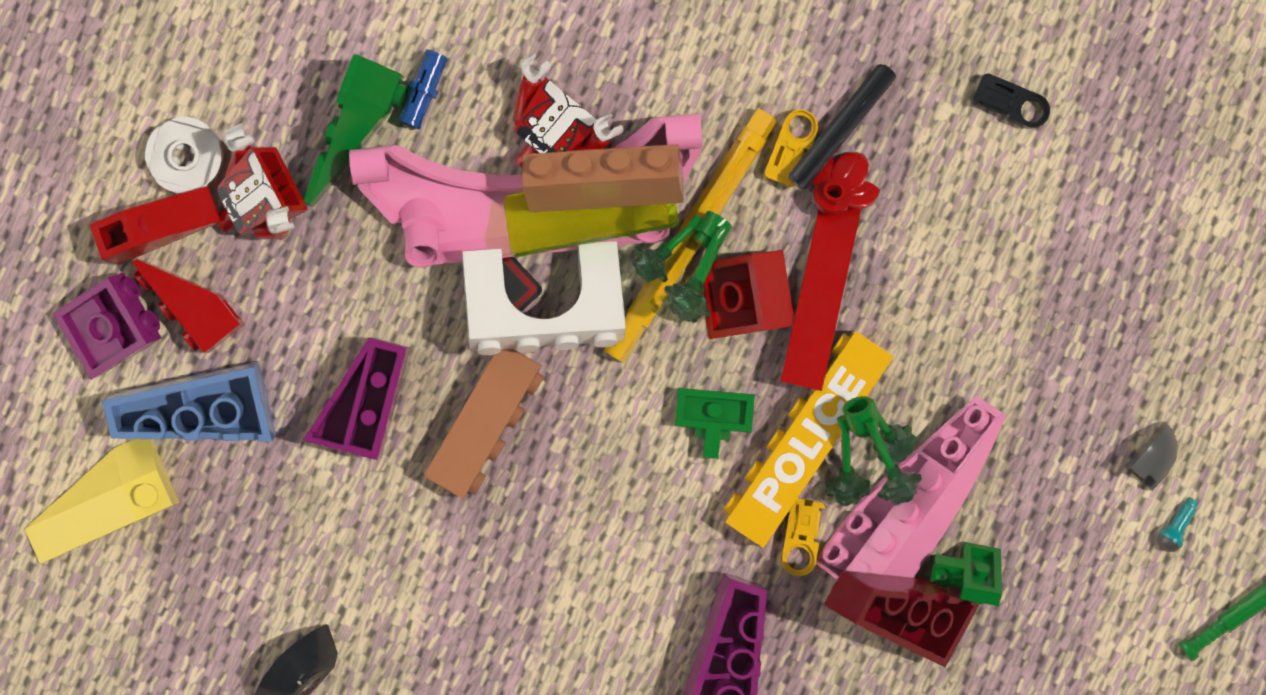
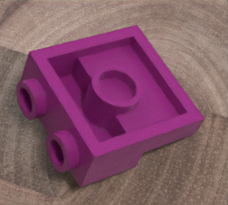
[53,272,162,380]

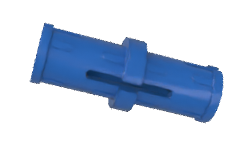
[397,49,449,130]

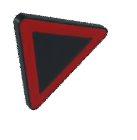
[502,257,542,312]

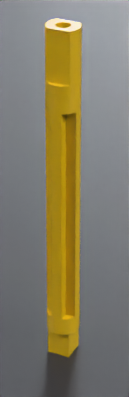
[604,108,777,363]

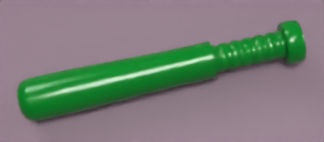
[1178,581,1266,662]

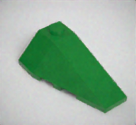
[304,53,407,206]

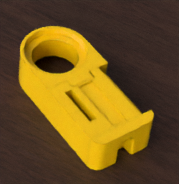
[764,109,818,188]
[781,498,825,576]

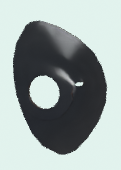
[255,624,338,695]

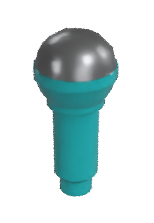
[1157,497,1198,552]

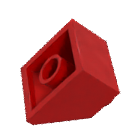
[697,250,794,339]

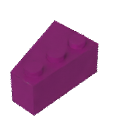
[303,338,411,460]

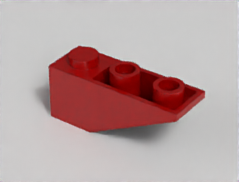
[89,186,222,265]
[132,259,245,353]

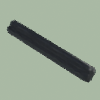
[788,64,896,189]

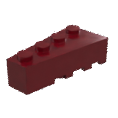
[824,570,979,667]

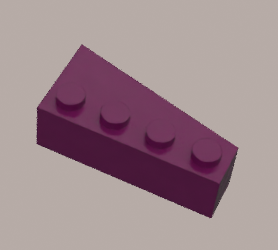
[683,573,767,695]

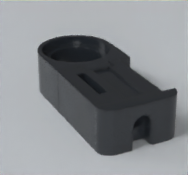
[971,73,1051,129]

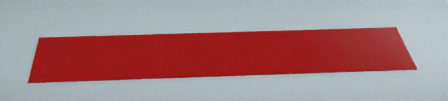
[780,192,862,391]

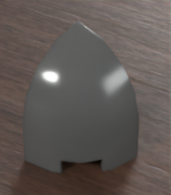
[1125,421,1178,491]

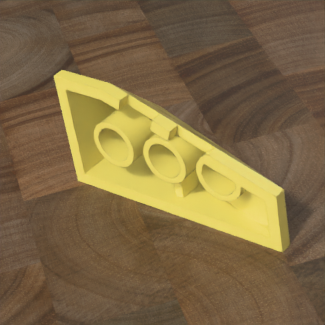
[25,439,180,564]

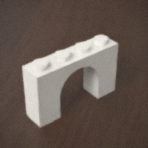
[462,241,626,355]

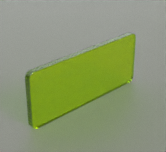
[503,192,679,257]

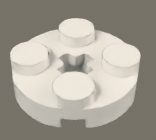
[145,116,224,194]

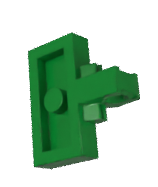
[675,388,755,459]
[930,542,1002,606]

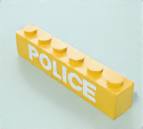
[723,331,894,548]

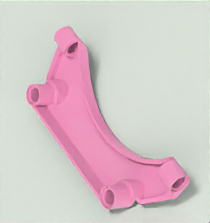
[349,113,703,267]

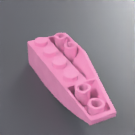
[816,395,1006,580]

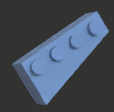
[102,361,276,442]

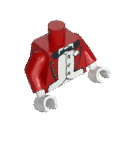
[513,54,623,169]
[217,123,308,240]

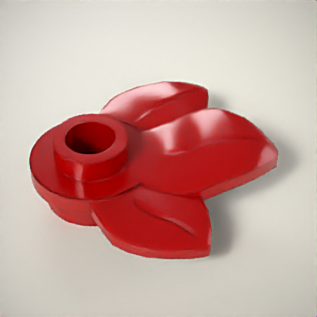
[812,152,880,216]

